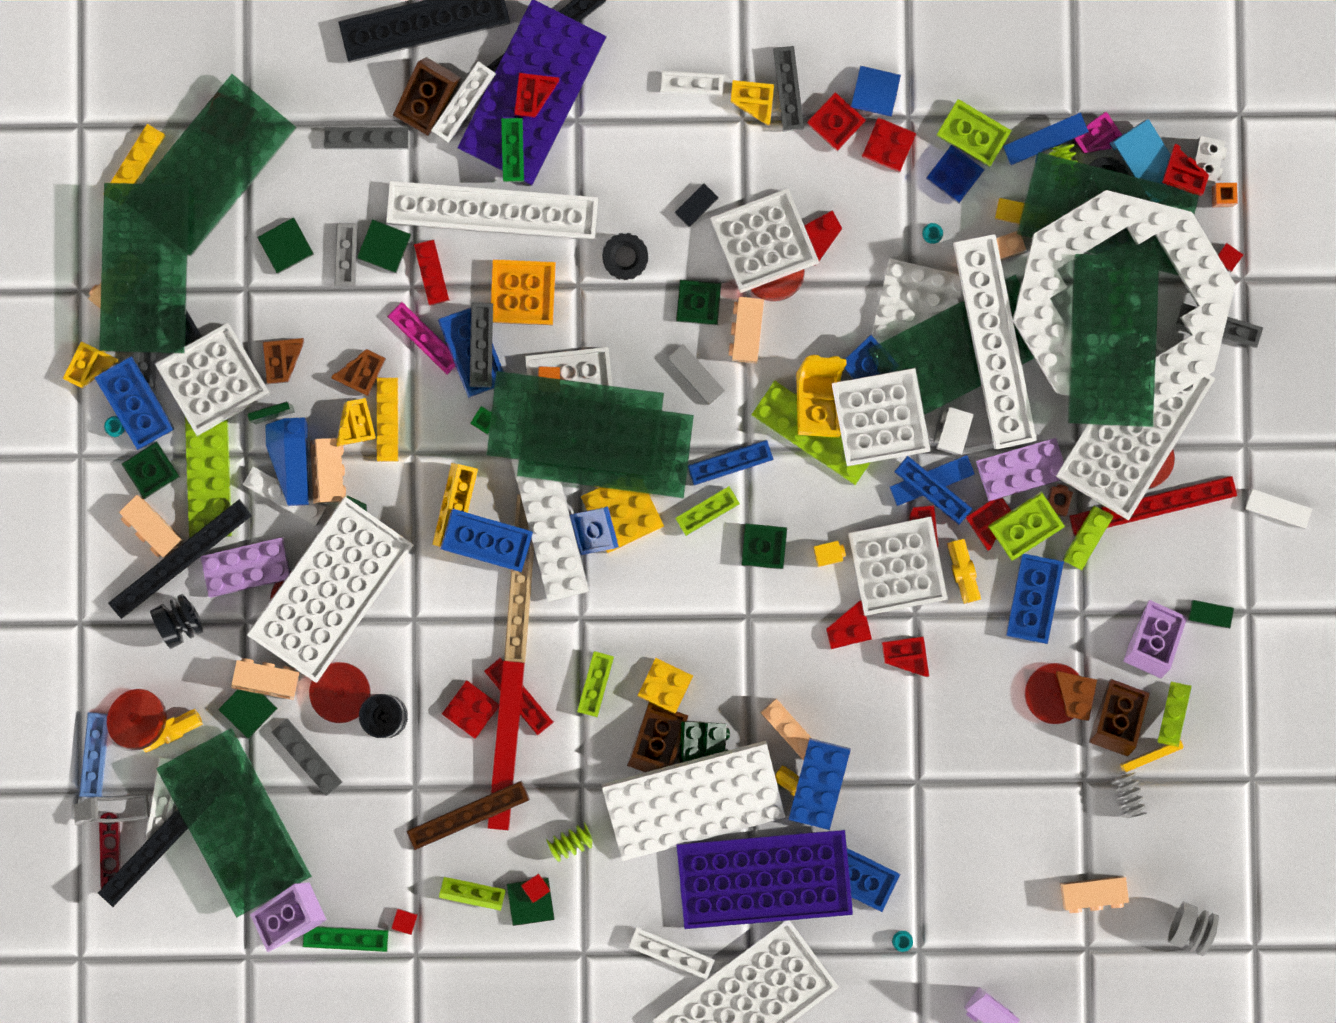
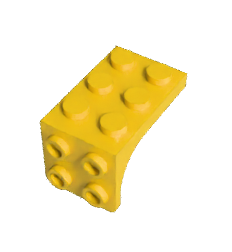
[796,355,847,438]

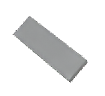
[334,223,358,287]
[668,344,725,405]

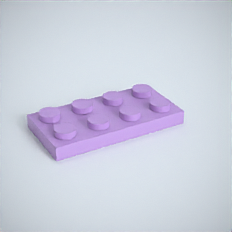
[976,438,1064,502]
[201,537,290,598]

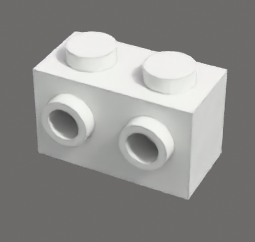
[1193,136,1227,185]
[934,407,974,456]

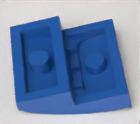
[851,65,901,117]

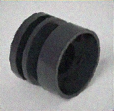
[150,594,203,649]
[359,694,408,738]

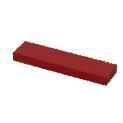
[484,658,554,736]

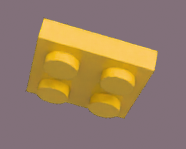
[637,658,693,714]

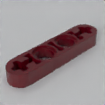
[99,812,121,889]

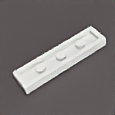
[431,61,496,143]
[243,467,327,526]
[144,757,181,841]
[629,927,715,980]

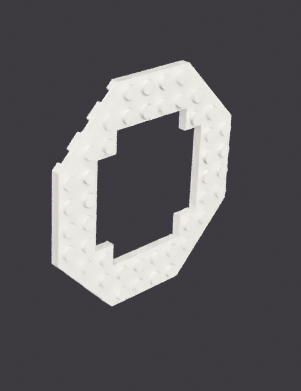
[1012,190,1235,415]

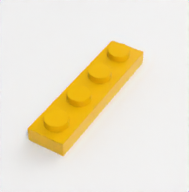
[103,124,166,206]
[377,378,399,462]

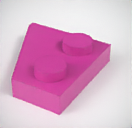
[1073,112,1122,153]

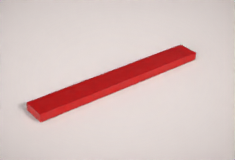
[1069,476,1237,536]
[488,660,525,831]

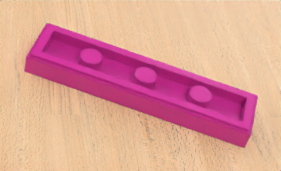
[387,302,456,375]

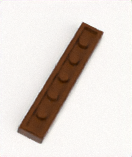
[406,781,530,850]

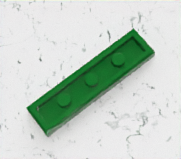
[303,926,389,952]

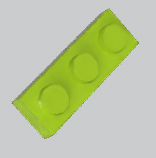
[675,486,740,536]
[1063,505,1114,571]
[577,651,614,717]
[1158,682,1192,747]
[439,877,506,911]

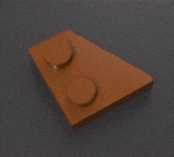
[263,338,304,384]
[331,349,386,396]
[1056,671,1097,721]

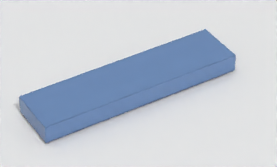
[79,712,110,797]

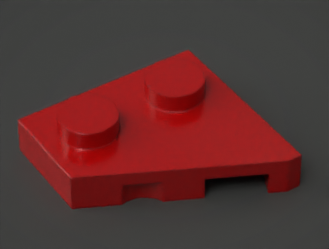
[965,498,1011,551]

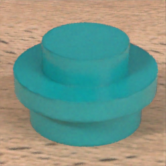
[922,223,943,244]
[104,416,125,437]
[892,931,913,952]

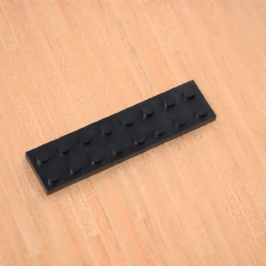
[338,0,510,63]

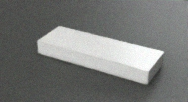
[660,70,724,96]
[1245,489,1312,529]

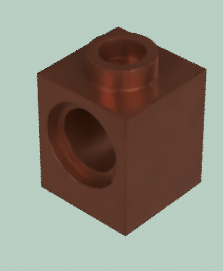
[1047,484,1073,517]

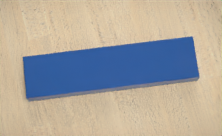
[1003,112,1089,166]
[687,440,774,486]
[889,455,975,506]
[894,456,972,525]

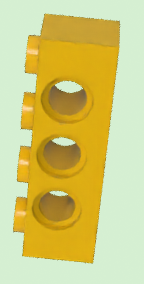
[432,463,478,547]

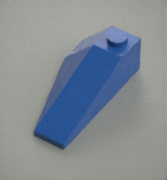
[265,417,309,506]

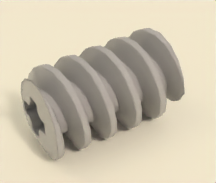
[1111,772,1147,818]

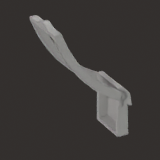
[74,793,150,826]

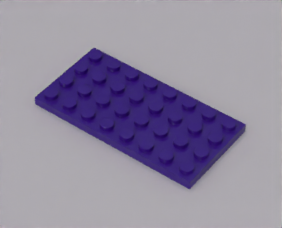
[457,0,607,186]
[677,830,853,929]

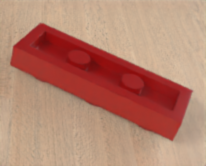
[414,240,450,306]

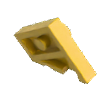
[730,80,774,125]
[62,341,119,388]
[336,398,376,447]

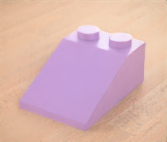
[1123,600,1187,679]
[250,882,326,952]
[964,987,1020,1023]

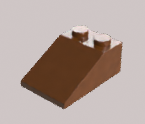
[393,57,462,136]
[1089,679,1150,757]
[627,702,689,772]

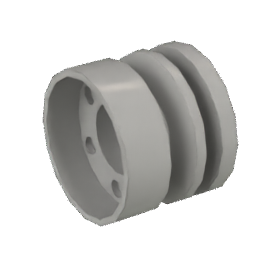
[1168,902,1219,956]

